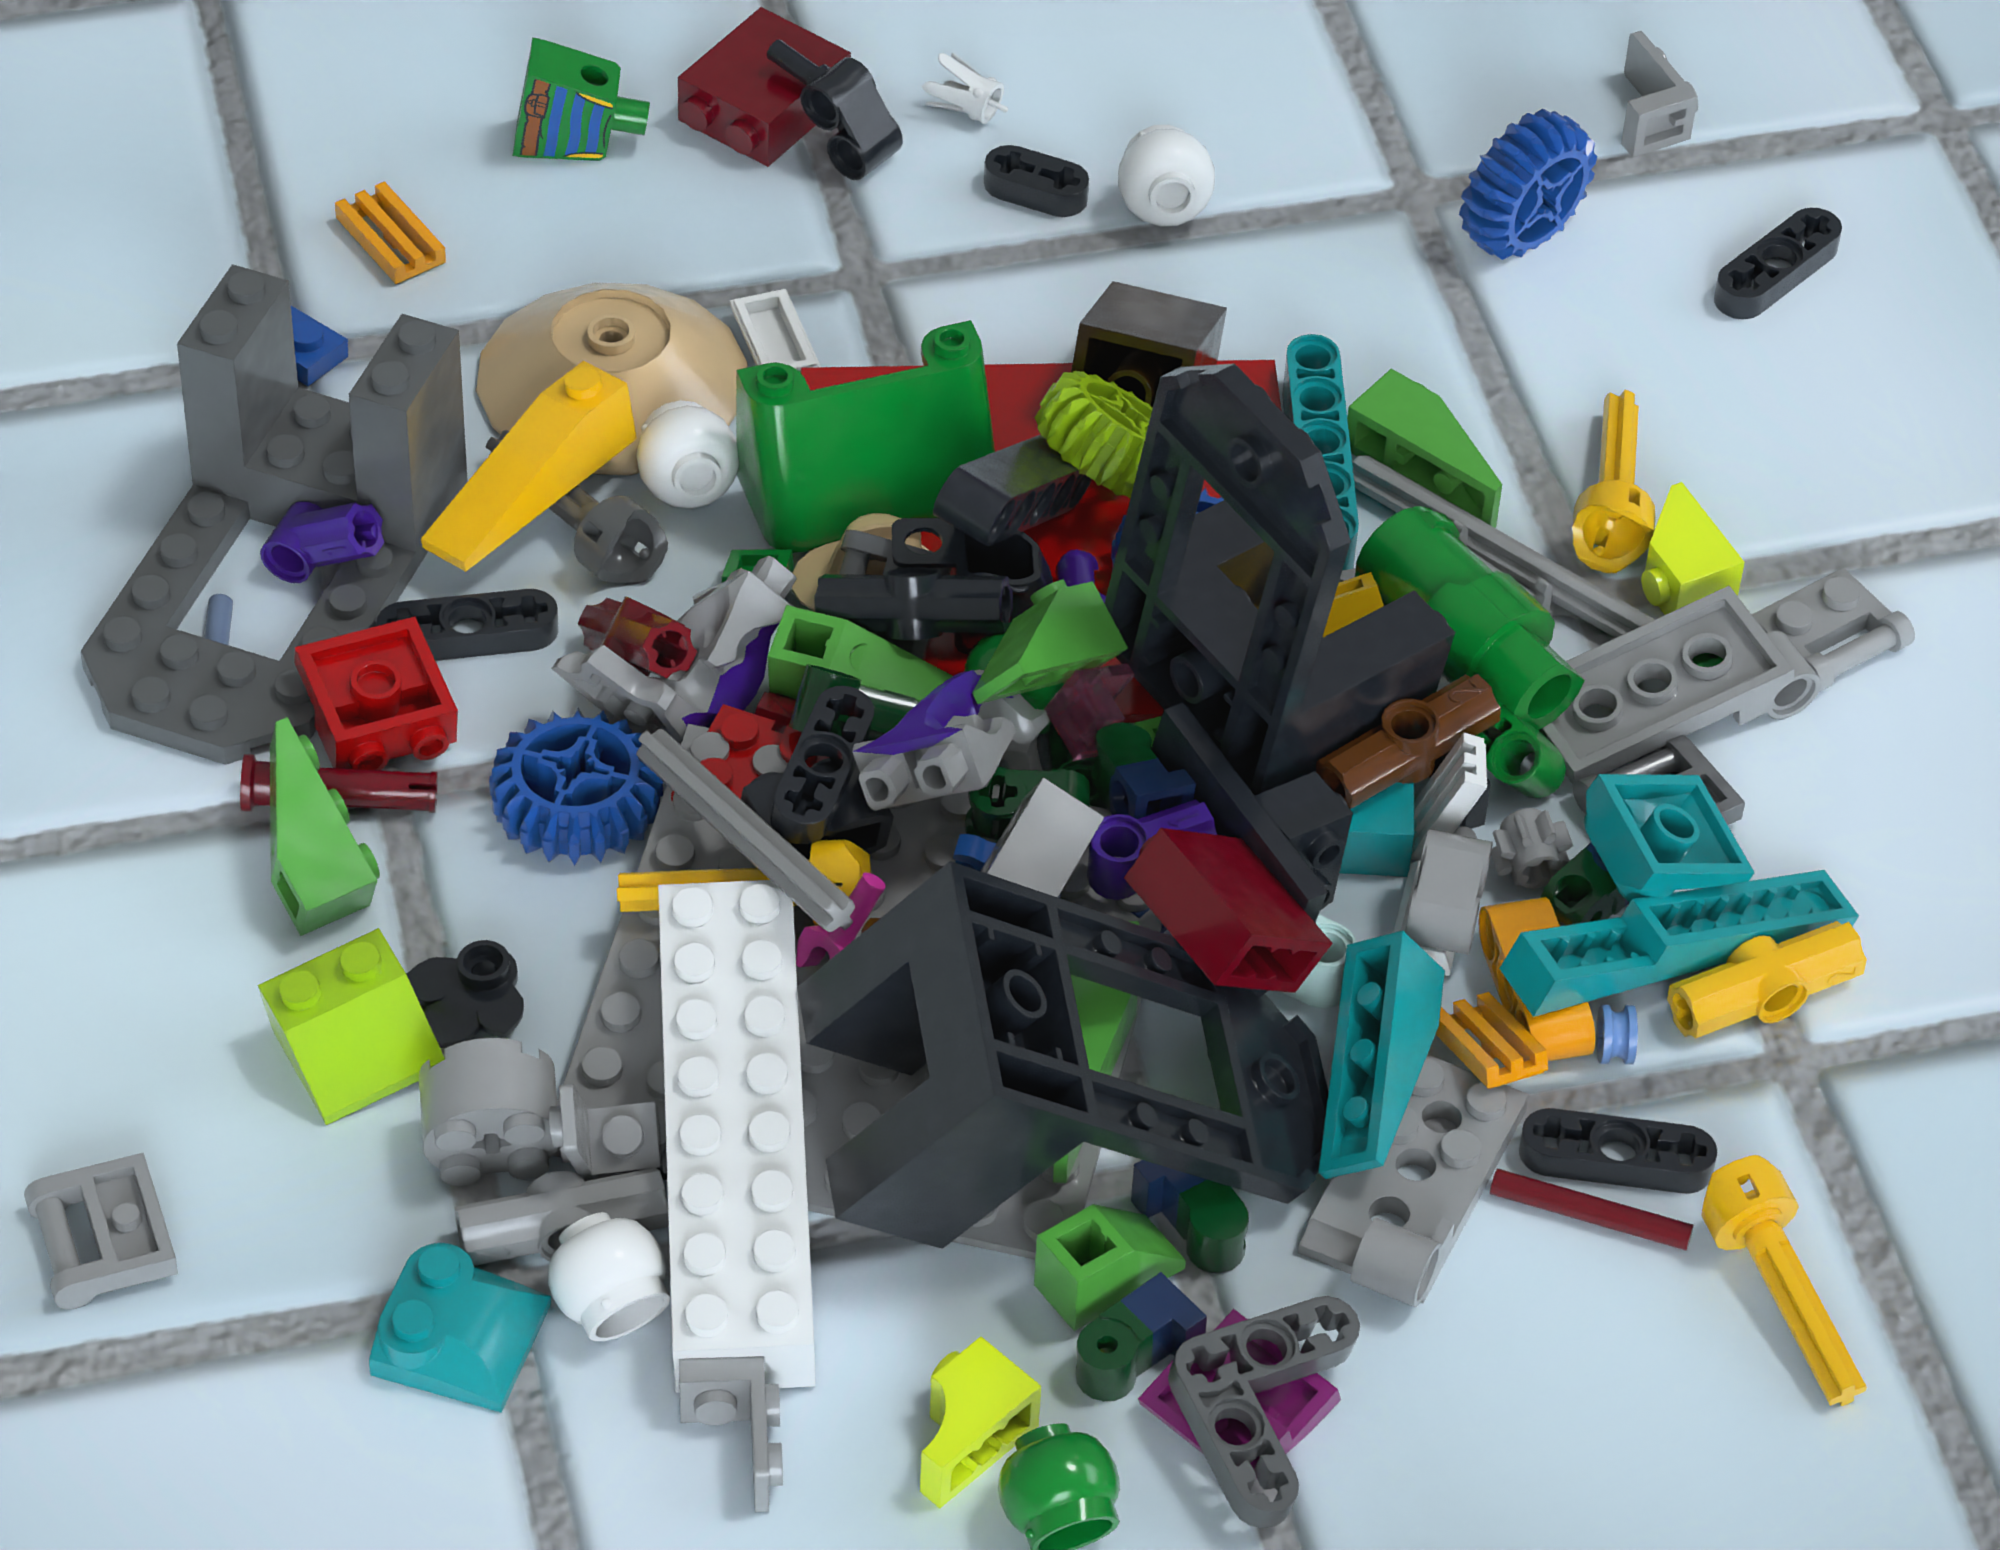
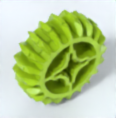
[1035,371,1153,499]

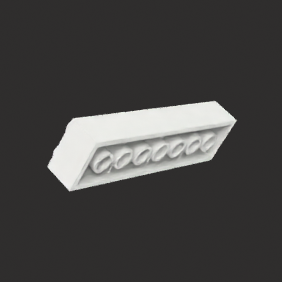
[658,880,816,1393]

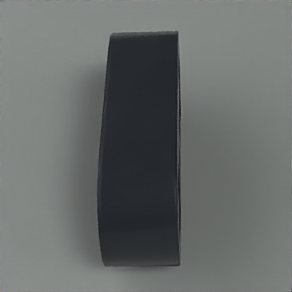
[984,145,1089,217]

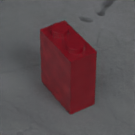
[678,7,851,167]
[1124,828,1333,993]

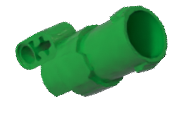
[1355,505,1585,799]

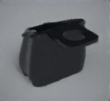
[891,518,1053,655]

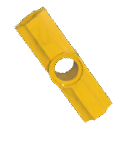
[1667,921,1867,1039]

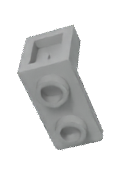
[1621,31,1698,158]
[549,1084,663,1181]
[679,1356,783,1512]

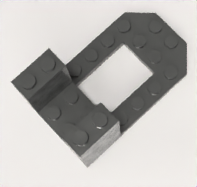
[81,264,468,765]

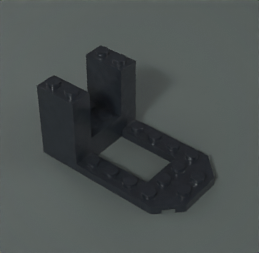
[1104,364,1456,795]
[797,861,1329,1249]

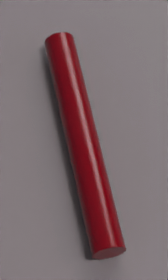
[1490,1168,1694,1251]

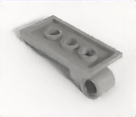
[1539,586,1821,784]
[1298,1055,1529,1307]

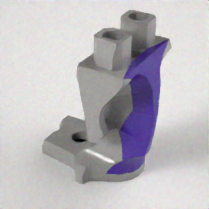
[551,556,797,745]
[852,669,1049,811]

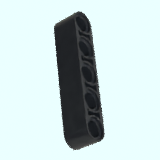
[933,434,1092,546]

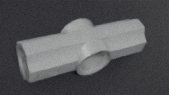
[454,1167,669,1265]

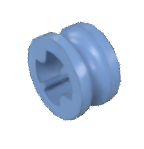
[1596,1004,1638,1065]

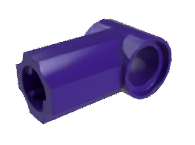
[260,502,384,583]
[1087,799,1217,900]

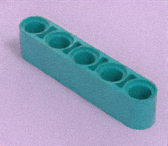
[1282,334,1359,571]

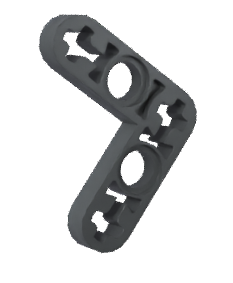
[1168,1296,1360,1529]

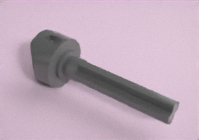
[485,430,668,583]

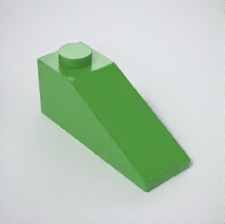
[1347,368,1503,528]
[972,580,1128,704]

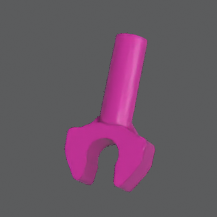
[796,873,886,968]

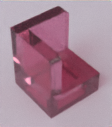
[1044,663,1135,760]

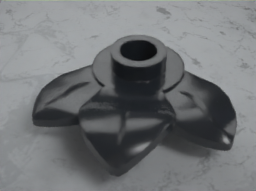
[406,940,524,1048]

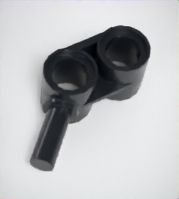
[767,39,903,180]

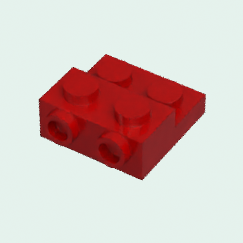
[294,617,458,770]

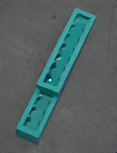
[1499,870,1859,1017]

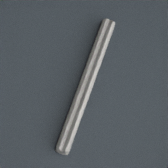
[1352,456,1655,638]
[637,729,855,932]

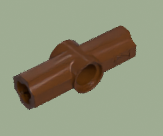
[1316,674,1501,809]

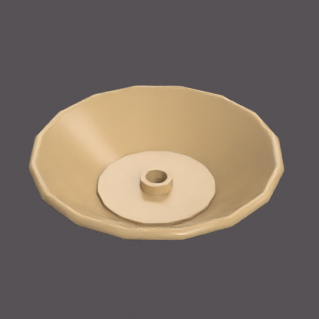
[476,282,748,475]

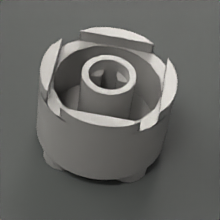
[419,1038,558,1186]

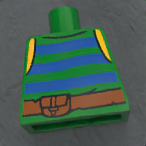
[512,37,650,161]

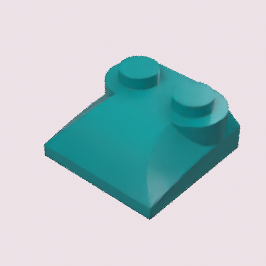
[1584,774,1755,902]
[369,1243,551,1413]

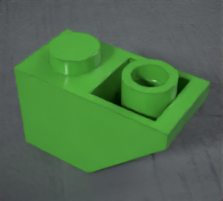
[1034,1204,1186,1331]

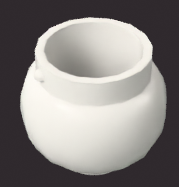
[1118,124,1215,227]
[636,400,739,509]
[548,1212,671,1341]

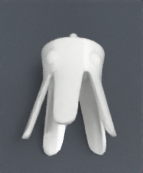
[922,53,1008,124]

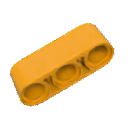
[1478,897,1596,1061]

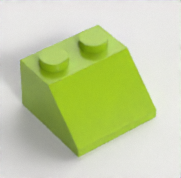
[257,928,445,1125]

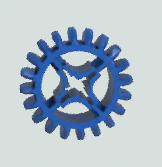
[1459,108,1598,260]
[489,707,663,866]

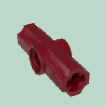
[577,597,697,678]

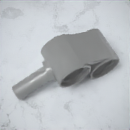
[1405,827,1493,955]

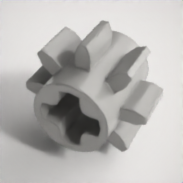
[1491,808,1573,888]

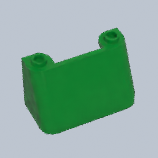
[736,320,995,553]

